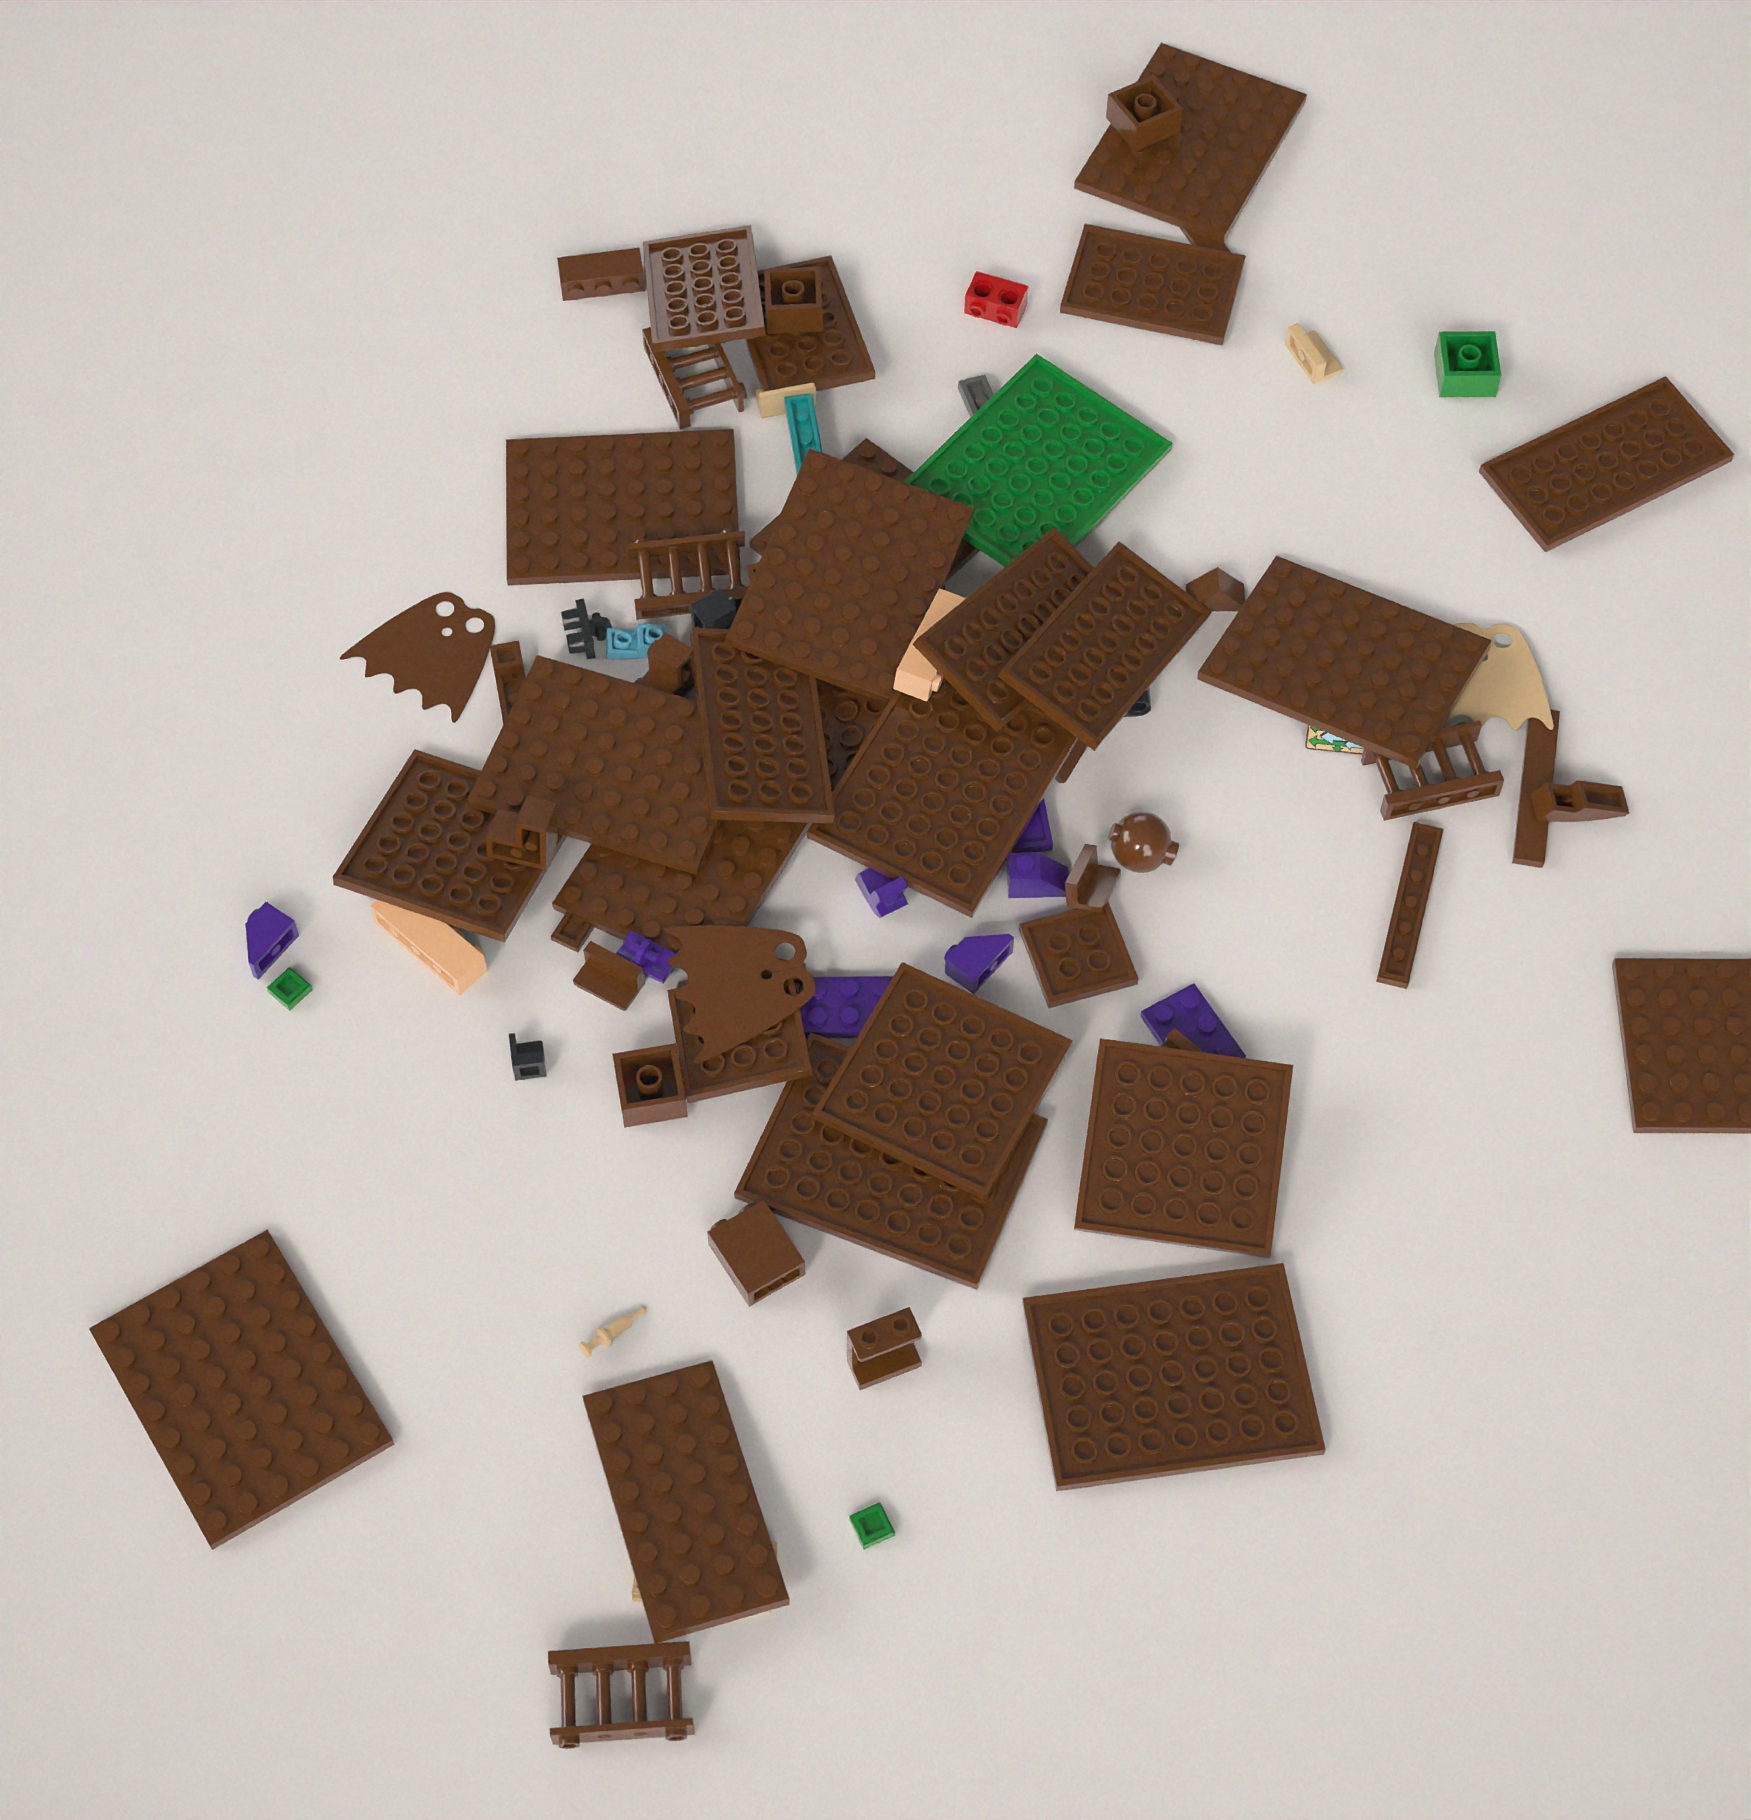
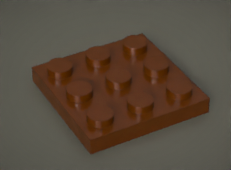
[1019,902,1139,1009]

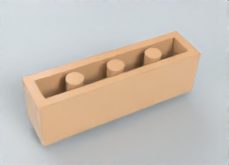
[893,588,966,701]
[371,900,487,995]

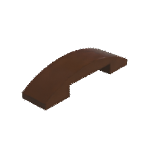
[489,640,526,725]

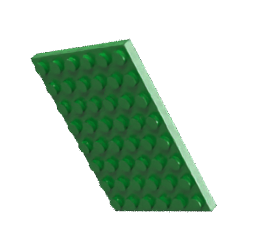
[904,353,1173,567]

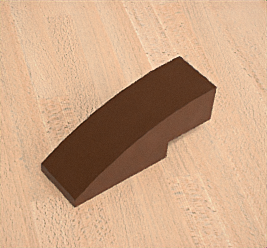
[1531,780,1629,822]

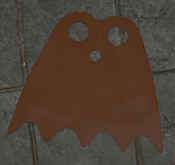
[340,592,495,723]
[664,925,815,1064]

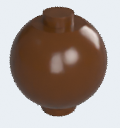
[1108,811,1179,873]

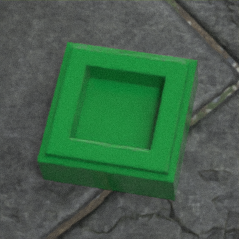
[266,967,312,1011]
[849,1502,895,1550]

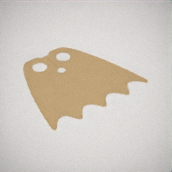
[1443,623,1554,731]

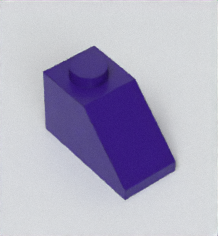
[1007,852,1069,898]
[245,902,299,980]
[944,934,1014,994]

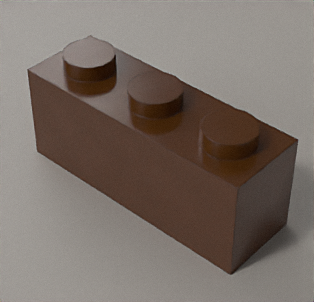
[557,248,645,301]

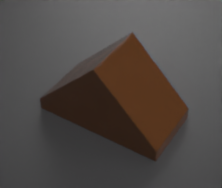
[1185,567,1245,612]

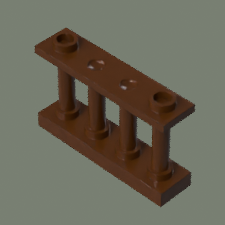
[642,327,747,430]
[627,529,748,620]
[1361,720,1504,821]
[548,1641,695,1749]

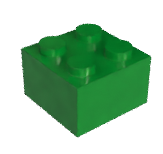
[1434,331,1501,397]

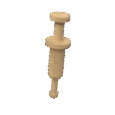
[579,1306,647,1358]

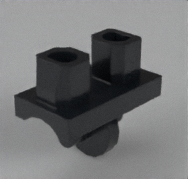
[561,598,612,660]

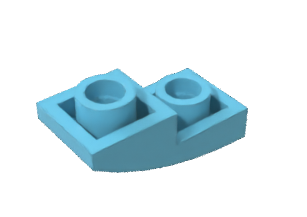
[605,623,668,660]

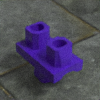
[616,930,676,984]

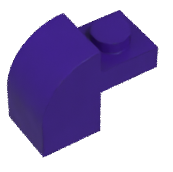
[855,868,909,918]

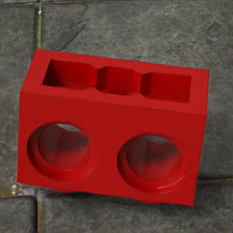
[964,271,1029,328]

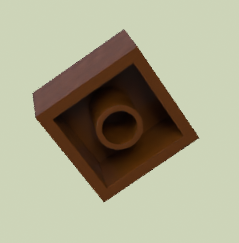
[1106,75,1183,152]
[764,267,823,334]
[612,1043,688,1128]

